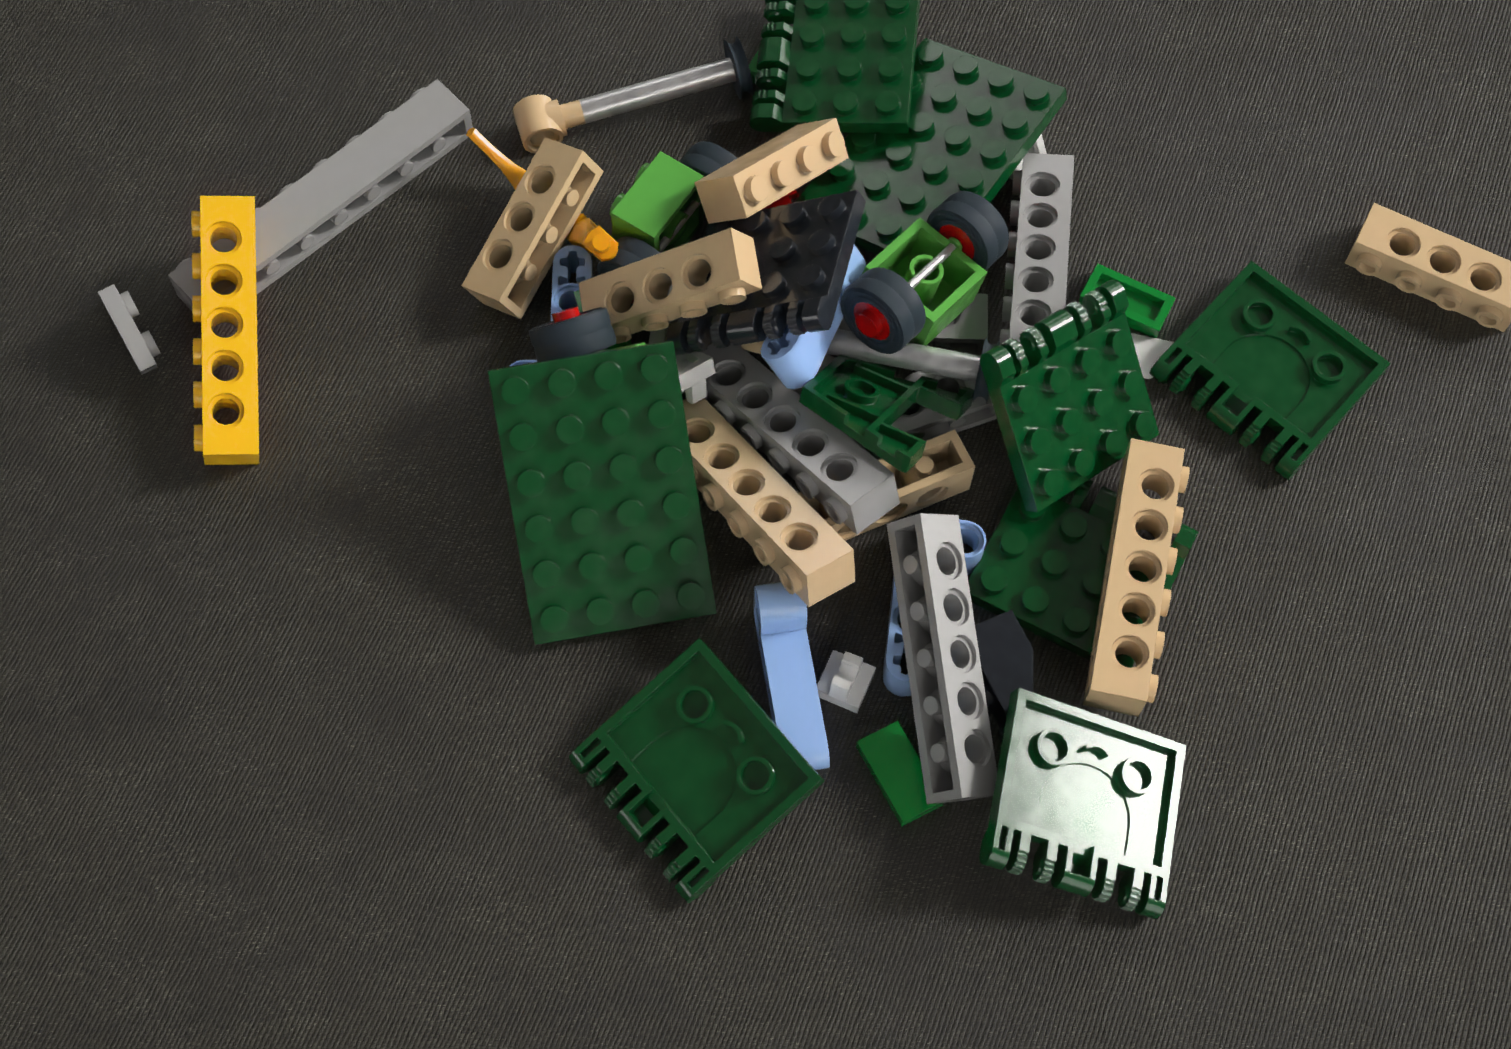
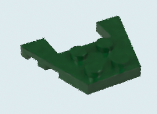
[799,355,974,473]

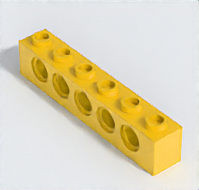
[191,196,259,465]

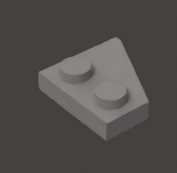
[98,284,161,375]

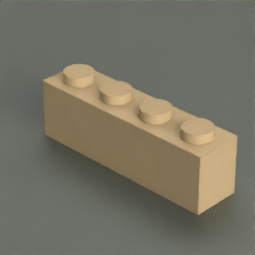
[694,118,849,224]

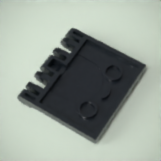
[665,190,866,356]

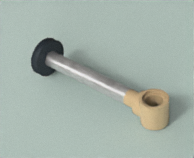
[513,36,754,153]
[741,329,1000,405]

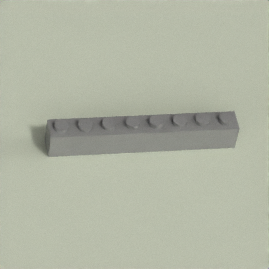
[168,79,473,311]

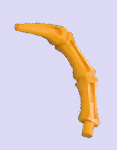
[466,127,618,262]

